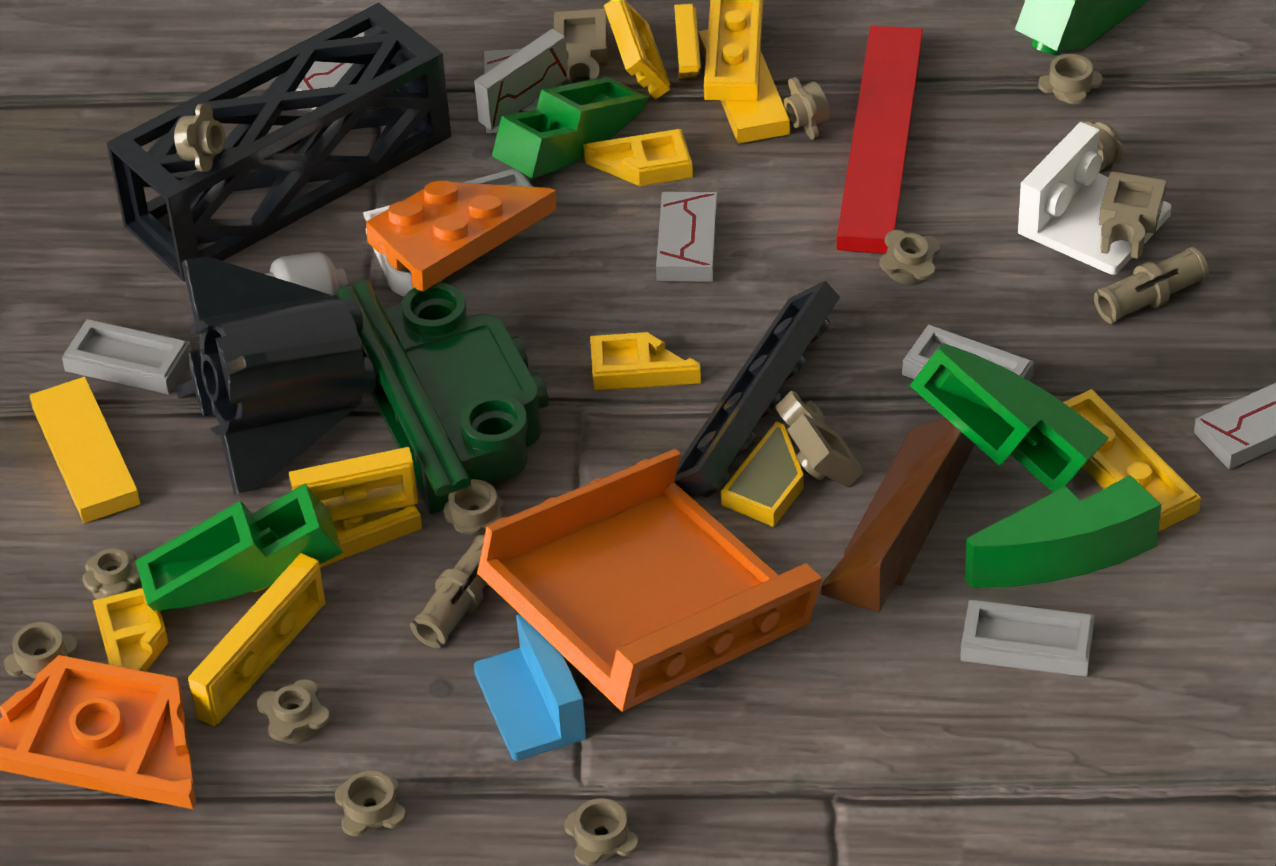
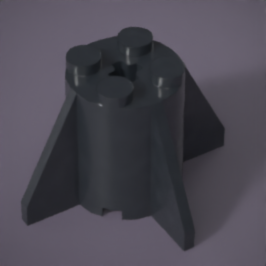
[176,256,376,495]

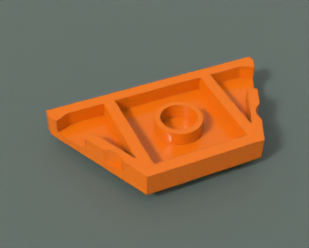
[366,181,557,291]
[0,655,197,809]

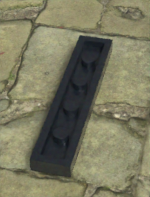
[674,281,840,498]

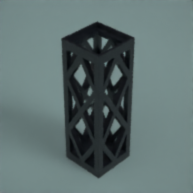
[106,3,452,282]

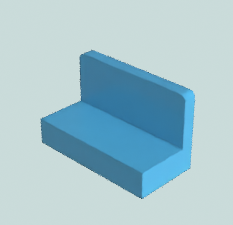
[474,614,586,761]

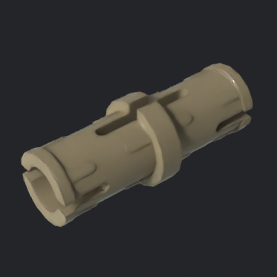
[1094,247,1209,324]
[410,535,488,648]

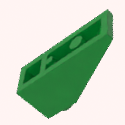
[1015,0,1149,55]

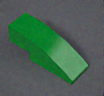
[492,76,648,178]
[909,343,1108,492]
[964,475,1161,588]
[135,484,343,611]

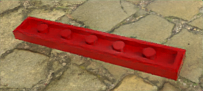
[837,25,923,254]

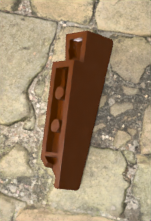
[821,418,975,613]

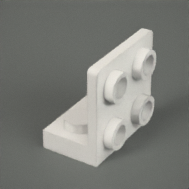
[1018,122,1171,275]

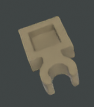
[554,8,608,85]
[1099,171,1167,259]
[776,390,865,488]

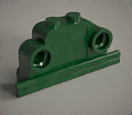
[337,280,549,514]

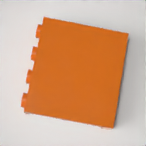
[477,448,823,712]

